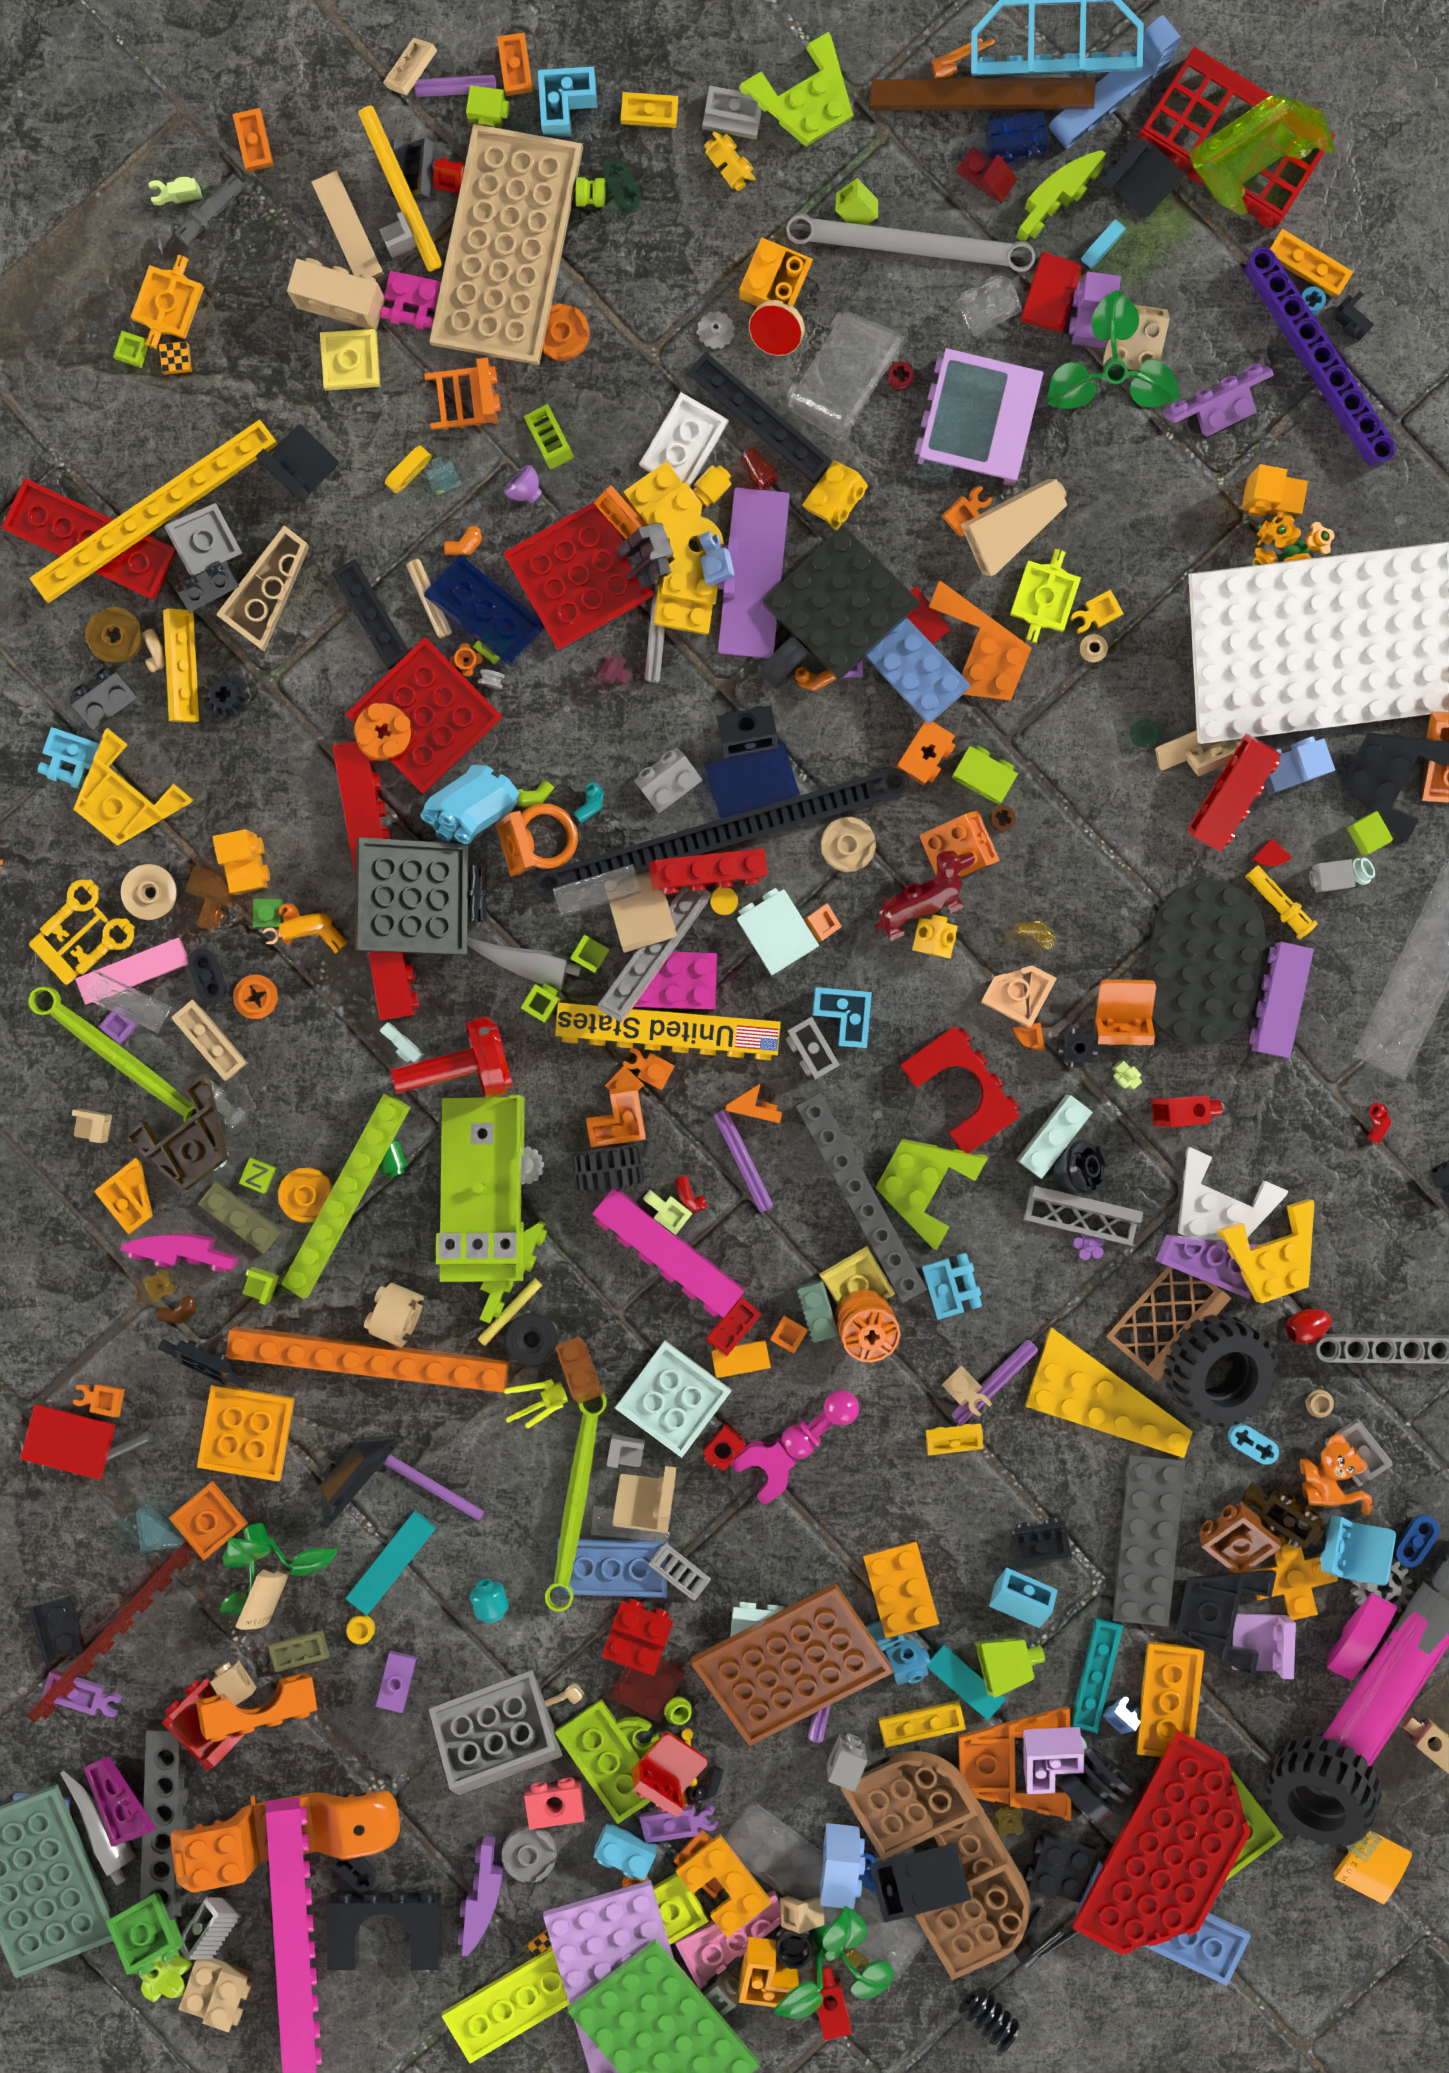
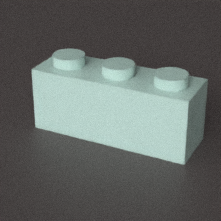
[1016,1094,1093,1179]

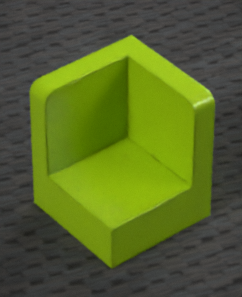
[835,178,878,225]
[1346,811,1393,856]
[570,935,610,973]
[242,1266,280,1305]

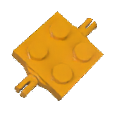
[131,255,204,349]

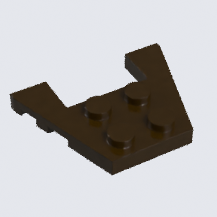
[124,1074,229,1190]

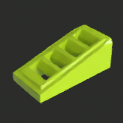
[523,404,574,469]

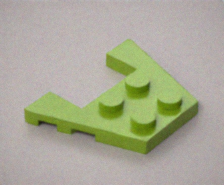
[739,32,853,147]
[876,1139,988,1250]

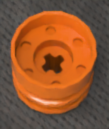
[834,1289,901,1363]

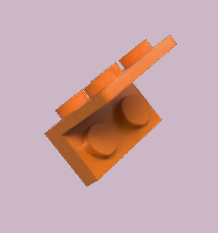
[920,810,1000,877]

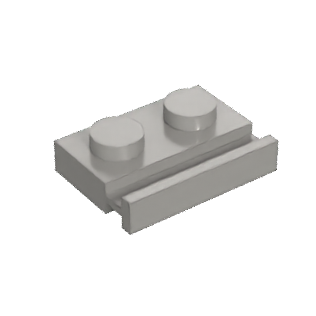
[702,86,762,140]
[1325,1418,1393,1487]

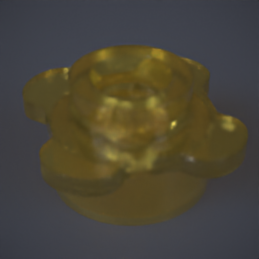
[143,1269,176,1302]
[995,1808,1024,1837]

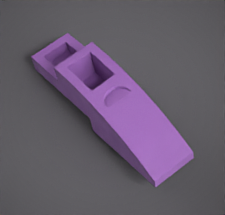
[458,1836,504,1956]

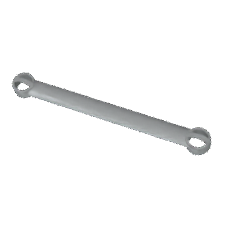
[787,213,1035,272]

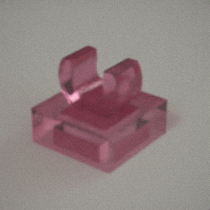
[597,654,633,684]

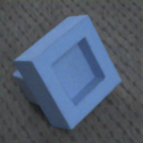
[1102,1697,1140,1734]

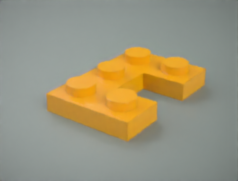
[676,1834,771,1938]

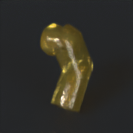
[1017,922,1056,950]

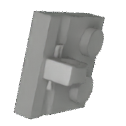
[164,503,242,576]

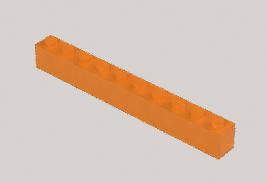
[226,1326,510,1392]

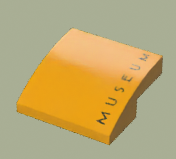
[1334,1830,1412,1904]

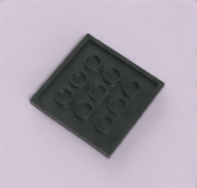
[762,525,920,681]
[355,837,468,956]

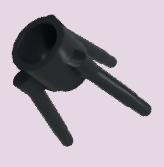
[1014,1907,1079,1969]

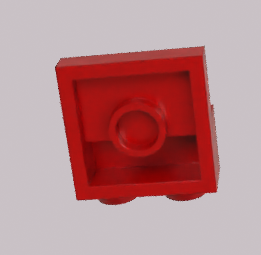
[601,1598,674,1676]

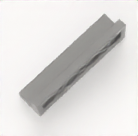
[1023,1186,1143,1246]

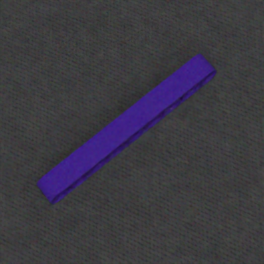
[1245,247,1396,467]

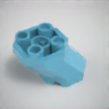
[420,765,519,844]

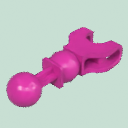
[730,1390,859,1505]

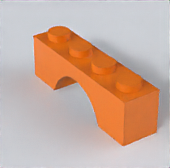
[196,1672,317,1742]

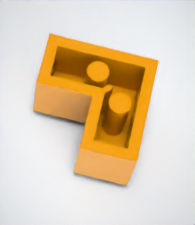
[1241,464,1308,521]
[212,829,270,895]
[739,1937,799,2007]

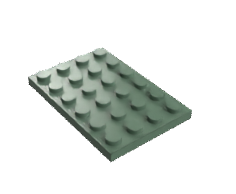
[0,1784,114,1978]

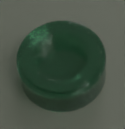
[1130,719,1159,748]

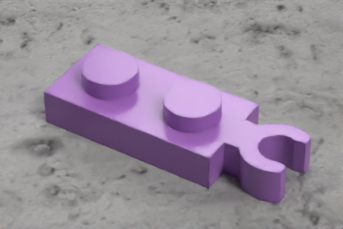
[41,1669,122,1717]
[639,1805,718,1843]

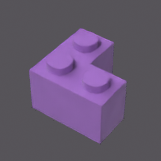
[1068,272,1121,348]

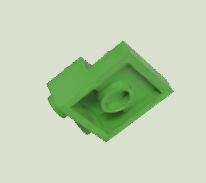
[106,1893,185,1977]

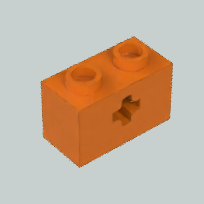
[896,721,956,786]

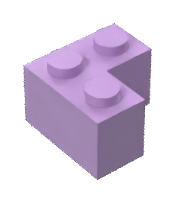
[1023,1727,1084,1794]

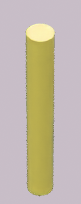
[477,1278,542,1346]

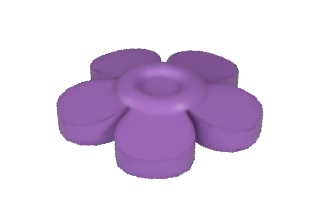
[1073,1229,1105,1260]

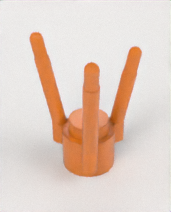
[931,38,995,79]

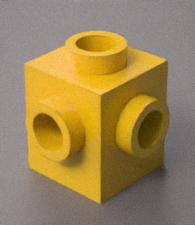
[912,915,958,959]

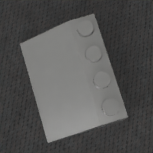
[429,1670,562,1795]

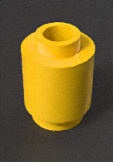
[692,465,731,508]

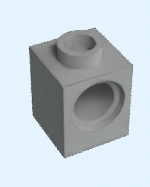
[1309,859,1356,893]

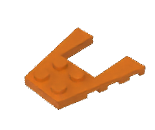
[928,581,1032,700]
[958,1706,1071,1820]

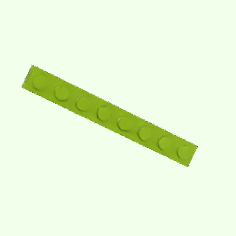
[281,1093,411,1299]

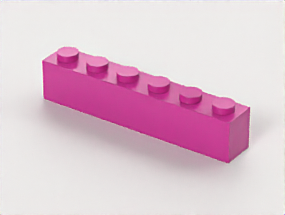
[593,1188,744,1318]

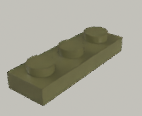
[198,1181,283,1254]

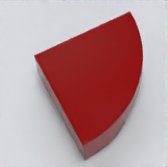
[1251,838,1292,866]

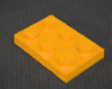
[863,1541,939,1638]

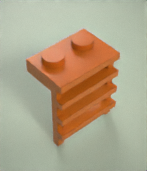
[424,358,501,430]

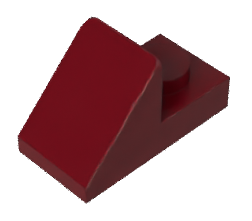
[956,146,1018,204]

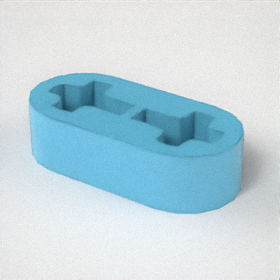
[1081,219,1127,269]
[1228,1423,1279,1465]

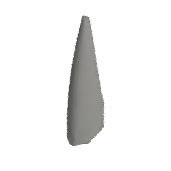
[467,938,582,991]
[60,1771,137,1886]

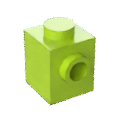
[466,85,509,128]
[521,983,561,1023]

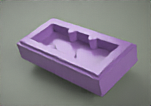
[376,1650,417,1713]

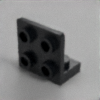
[256,424,339,503]

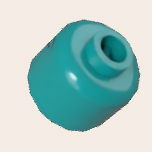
[469,1579,509,1623]

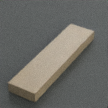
[312,170,384,279]

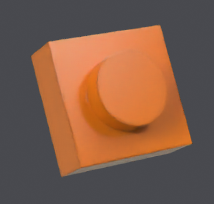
[803,903,842,942]
[605,1066,644,1091]
[770,1315,808,1354]

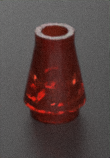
[741,447,778,490]

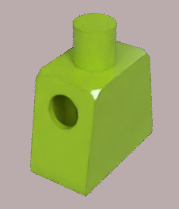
[975,1638,1045,1698]

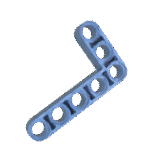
[1048,15,1182,149]

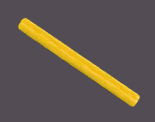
[358,106,443,272]

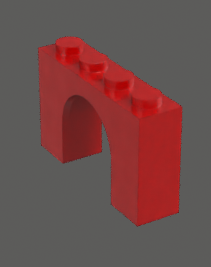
[899,1026,1020,1154]

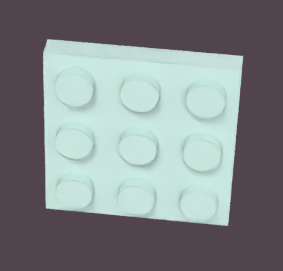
[615,1340,731,1458]

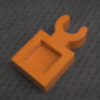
[941,486,992,536]
[623,1048,675,1090]
[73,1384,125,1417]

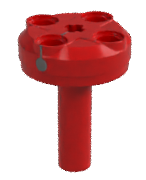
[390,1016,513,1098]

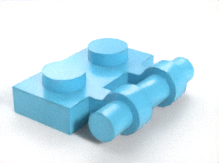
[38,727,100,790]
[921,1253,982,1320]

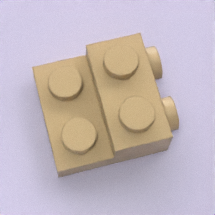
[179,1958,252,2033]

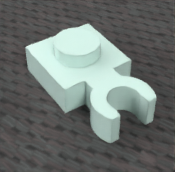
[380,1022,425,1063]

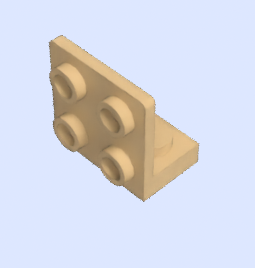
[1103,304,1170,371]
[613,1466,676,1533]

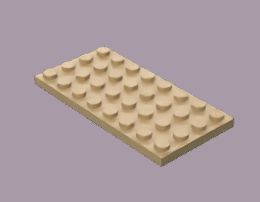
[429,124,583,365]

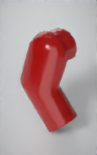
[1366,1102,1391,1145]
[674,1176,707,1213]

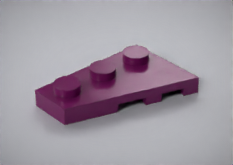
[83,1757,156,1847]

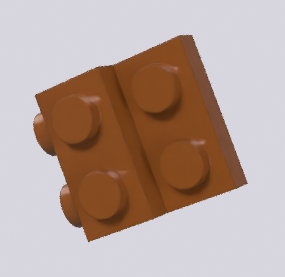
[1199,1502,1282,1573]

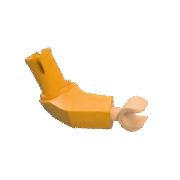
[262,913,349,953]

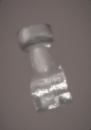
[210,1080,246,1129]

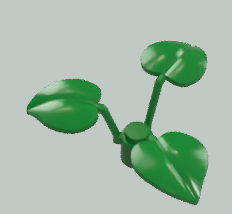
[1046,290,1179,409]
[219,1523,337,1615]
[773,1906,894,2019]

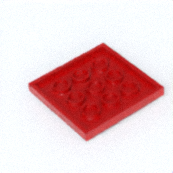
[503,500,654,651]
[346,637,503,795]

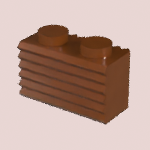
[555,1337,603,1404]

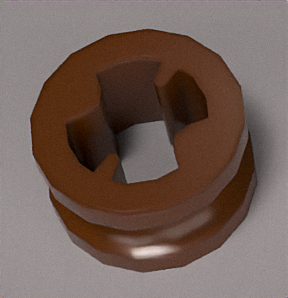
[989,806,1016,832]

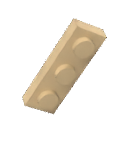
[171,1000,248,1081]

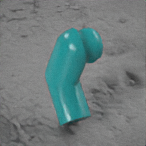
[574,782,604,823]

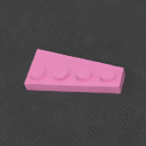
[675,1890,781,1990]

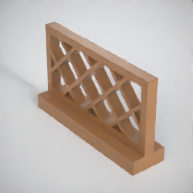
[1106,1266,1231,1382]

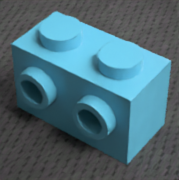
[989,1568,1058,1628]
[594,1821,657,1880]

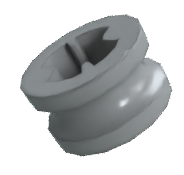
[478,669,505,689]

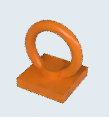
[495,803,578,877]

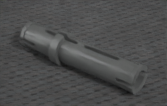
[174,174,246,246]

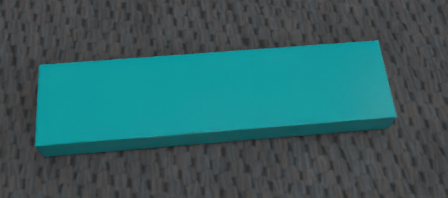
[345,1510,437,1615]
[1070,1617,1123,1733]

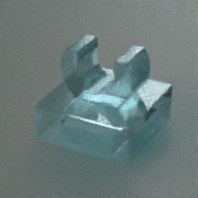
[426,456,462,496]

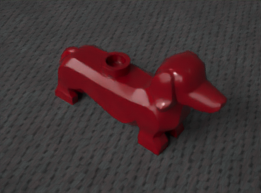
[874,850,975,941]

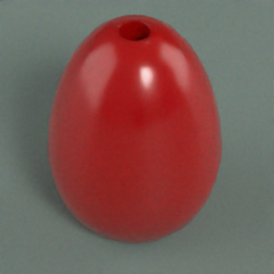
[1285,1309,1332,1345]

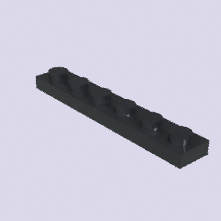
[688,352,832,484]

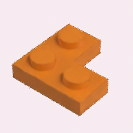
[586,1085,646,1148]

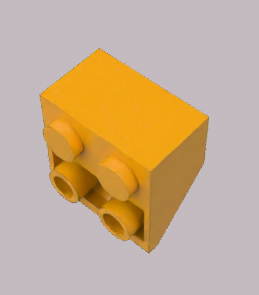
[739,237,813,307]

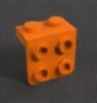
[1095,980,1156,1046]

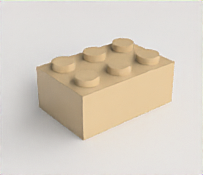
[287,258,386,331]

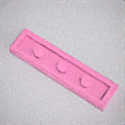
[75,938,188,1005]

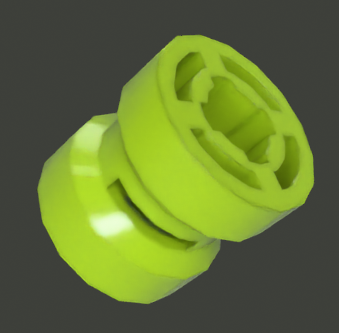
[576,177,605,207]

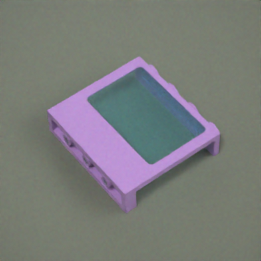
[914,348,1043,487]

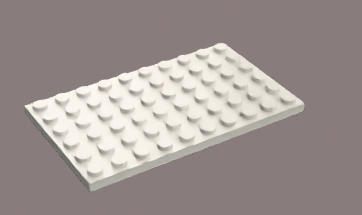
[1189,541,1449,744]

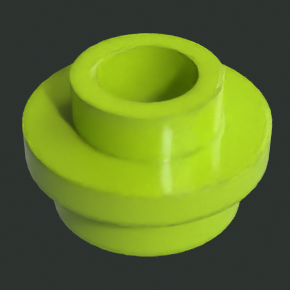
[664,1697,692,1725]

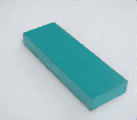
[927,1643,1006,1720]

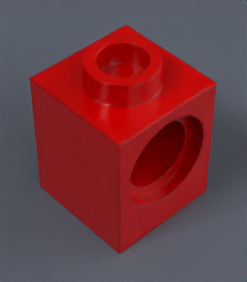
[703,1423,746,1471]

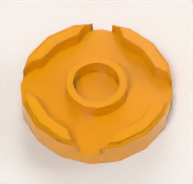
[278,1167,333,1223]

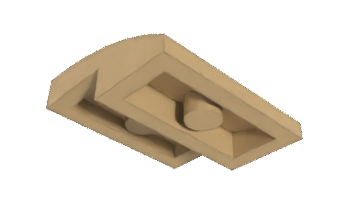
[236,1568,290,1630]

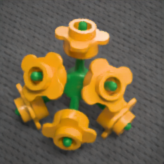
[1253,516,1335,566]

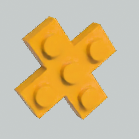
[1249,1534,1338,1620]

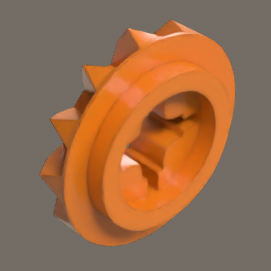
[233,975,279,1019]

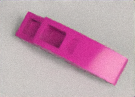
[120,1233,239,1273]

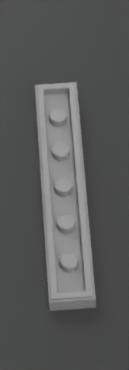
[598,887,711,1022]

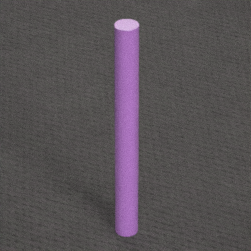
[384,1455,484,1521]

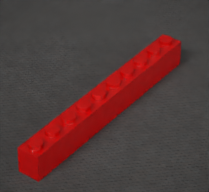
[332,741,420,1020]

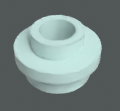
[1352,858,1375,885]

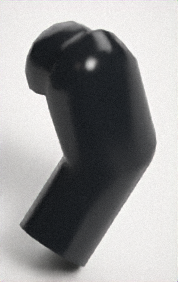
[689,1766,724,1802]

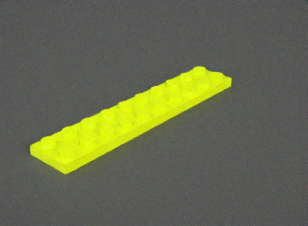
[442,1873,709,2063]

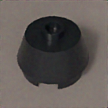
[1054,1140,1109,1195]

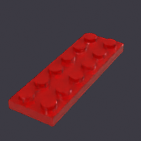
[1,478,177,601]

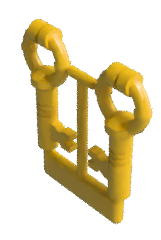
[29,879,135,985]

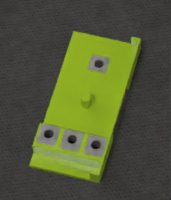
[436,1095,525,1282]

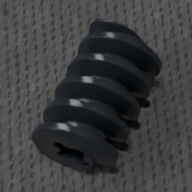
[958,1987,1020,2052]

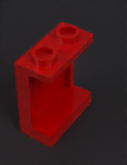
[161,1678,245,1770]

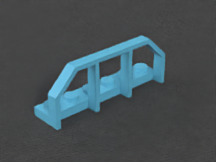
[971,0,1144,77]

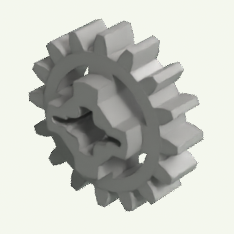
[1350,1558,1413,1613]

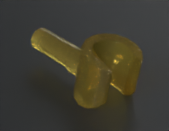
[846,1947,874,1969]

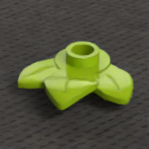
[140,1955,192,2002]

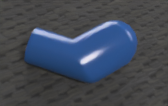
[858,1853,877,1895]

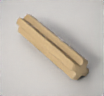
[406,559,452,638]

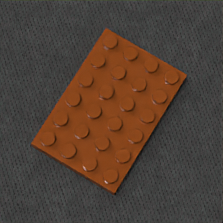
[691,1582,893,1746]

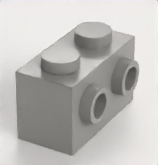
[785,1017,840,1079]

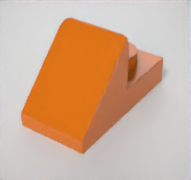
[726,1084,782,1123]

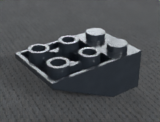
[869,1842,972,1923]

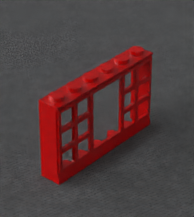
[1137,46,1336,230]

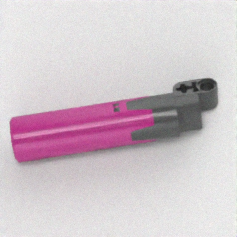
[1322,1541,1449,1766]

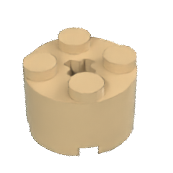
[364,1283,424,1347]

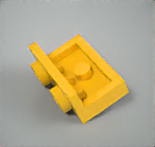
[802,460,868,530]

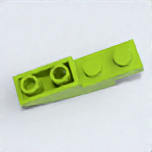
[1016,150,1106,242]
[480,1221,548,1323]

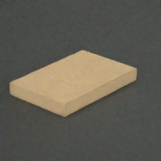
[604,870,678,953]

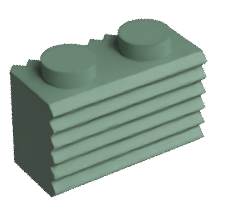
[796,1279,839,1342]

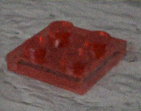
[610,1658,685,1723]

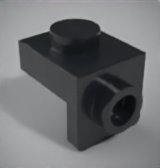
[1335,291,1374,341]

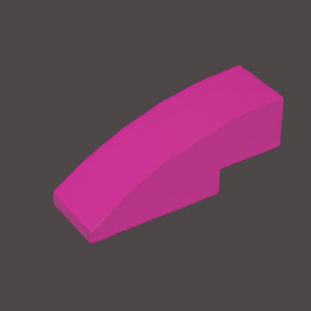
[1327,1593,1397,1681]

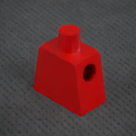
[1151,1095,1222,1127]
[815,1965,852,2041]

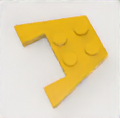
[74,728,193,846]
[1217,1199,1314,1303]

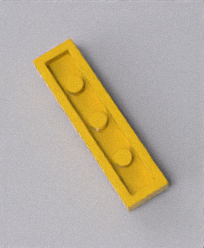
[163,608,199,723]

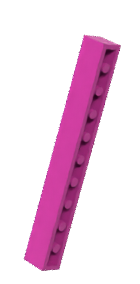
[266,1797,322,2073]

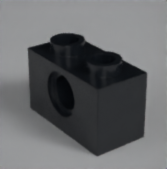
[716,705,779,758]

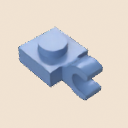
[700,531,735,586]

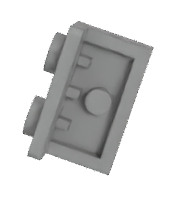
[634,748,702,813]

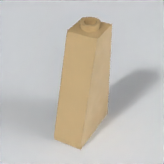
[960,479,1067,576]

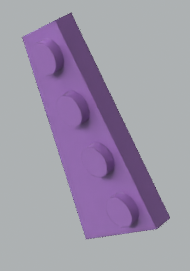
[1156,1235,1258,1299]

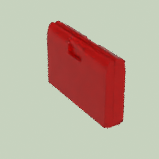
[1020,252,1083,333]

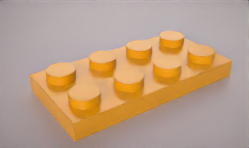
[1135,1641,1204,1757]

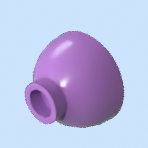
[504,465,542,503]

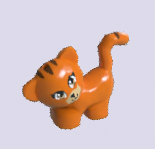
[1300,1433,1373,1516]

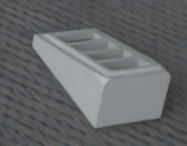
[648,1542,711,1601]

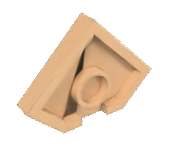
[981,966,1057,1028]

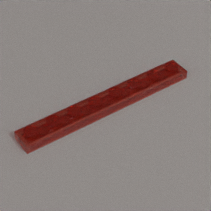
[27,1542,194,1723]

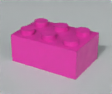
[633,951,717,1010]

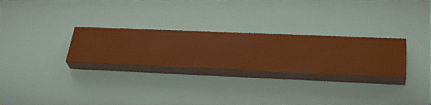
[870,77,1096,111]

